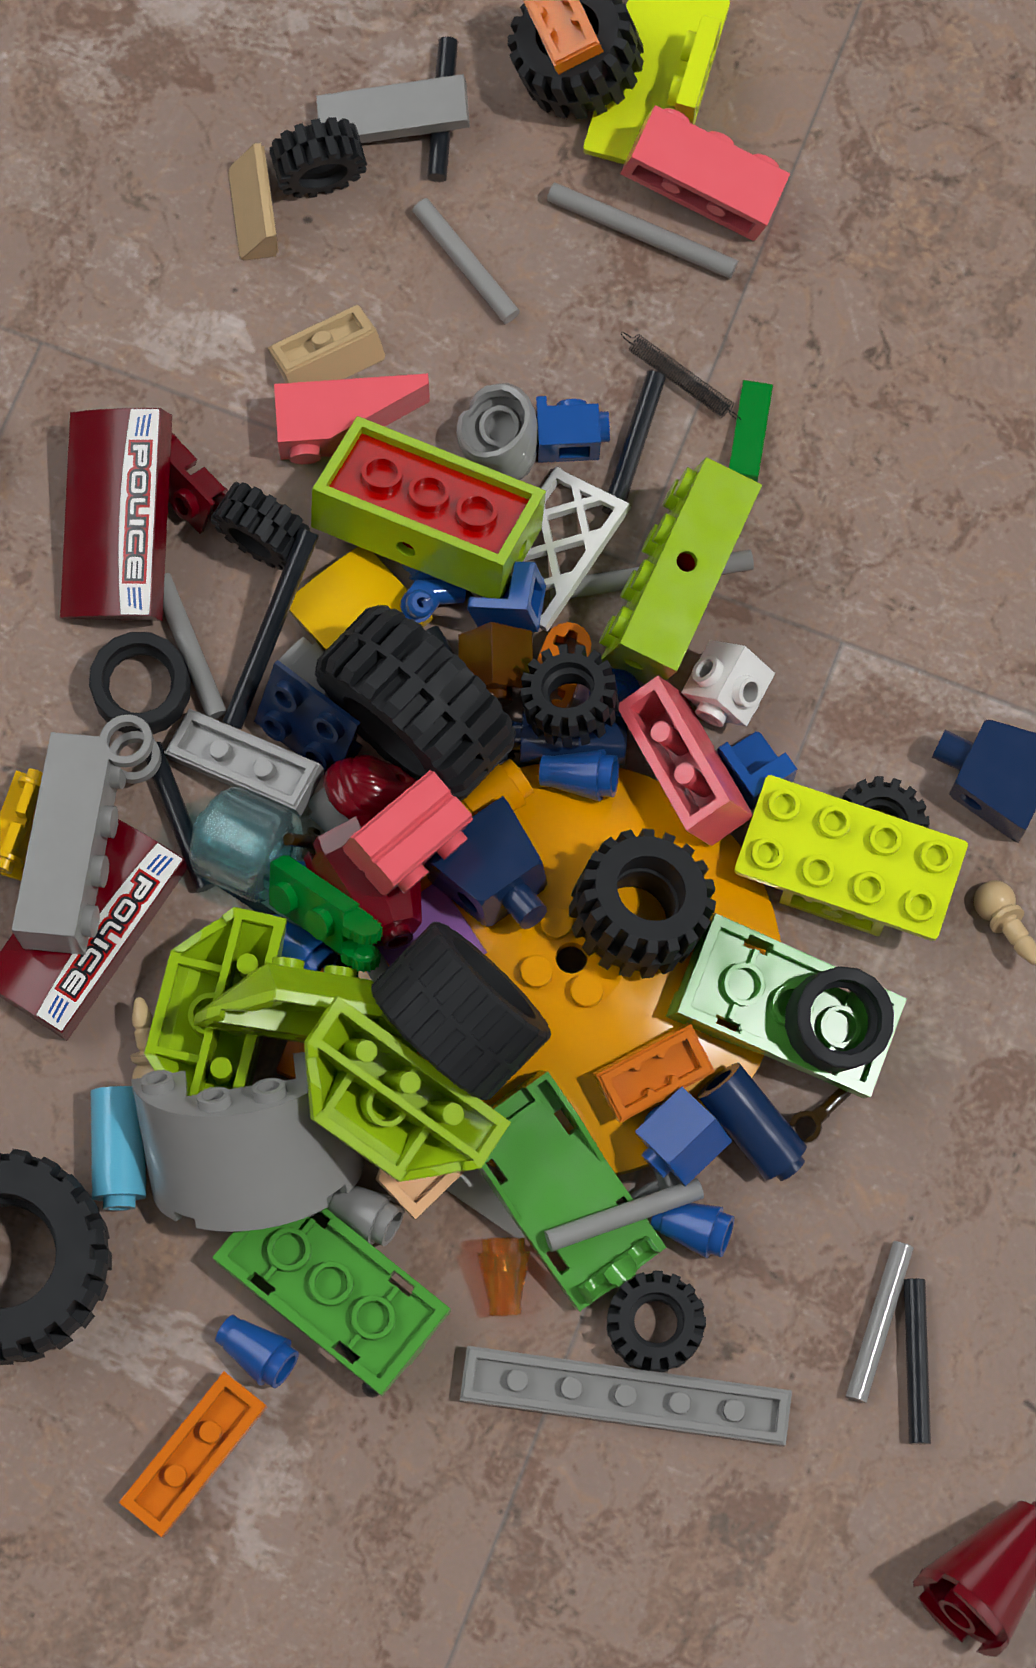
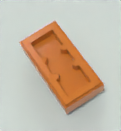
[523,0,604,75]
[593,1023,715,1123]

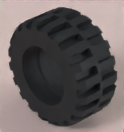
[315,605,516,801]
[0,1149,112,1365]

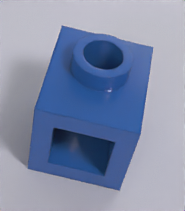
[635,1086,732,1186]

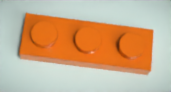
[119,1371,268,1538]

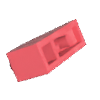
[274,373,430,464]

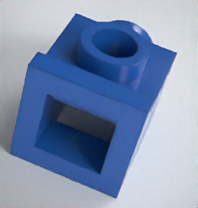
[536,396,610,463]

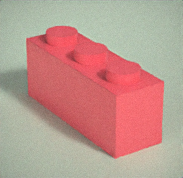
[620,105,790,241]
[618,676,753,846]

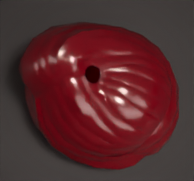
[323,755,417,820]

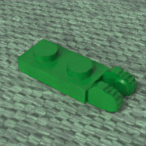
[269,855,382,973]

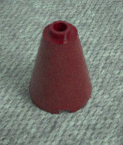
[913,1501,1036,1657]

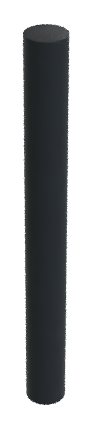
[223,527,319,729]

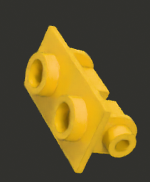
[0,768,43,881]

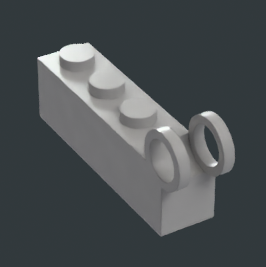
[12,715,162,955]

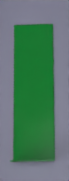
[729,380,773,482]

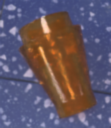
[476,1237,530,1316]

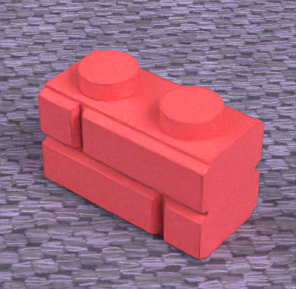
[342,770,473,896]

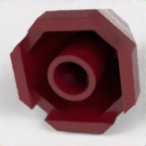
[303,814,422,950]

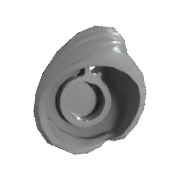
[456,382,538,480]

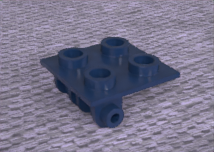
[254,660,363,775]

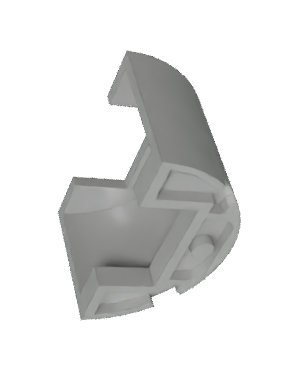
[131,1052,365,1232]

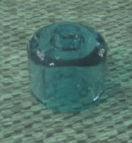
[190,787,303,903]

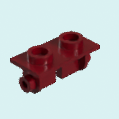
[168,433,228,534]

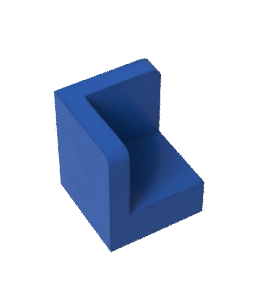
[467,561,547,632]
[717,732,798,810]

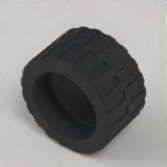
[371,922,551,1100]

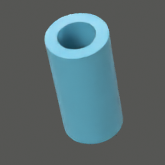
[90,1086,146,1211]

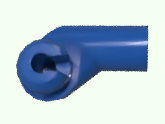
[400,579,466,623]

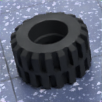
[508,0,644,119]
[569,829,716,979]

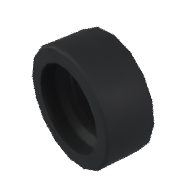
[89,632,191,734]
[785,966,894,1072]

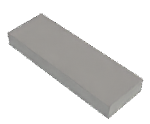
[316,74,470,143]
[164,708,325,816]

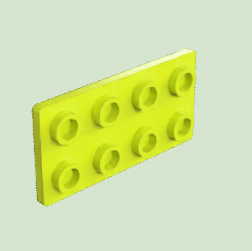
[583,0,730,164]
[734,775,968,941]

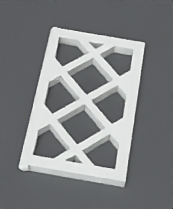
[471,467,631,632]

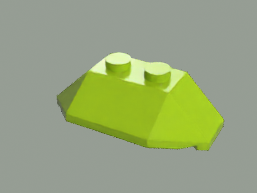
[144,907,287,1096]
[193,957,417,1053]
[304,996,511,1182]

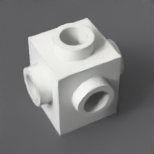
[681,640,775,727]

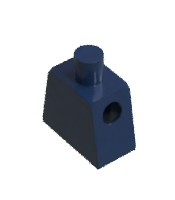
[931,720,1036,843]
[424,796,548,929]

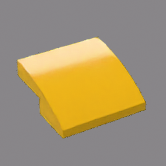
[289,547,433,651]

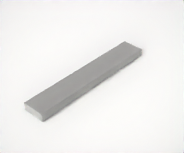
[460,1346,792,1447]

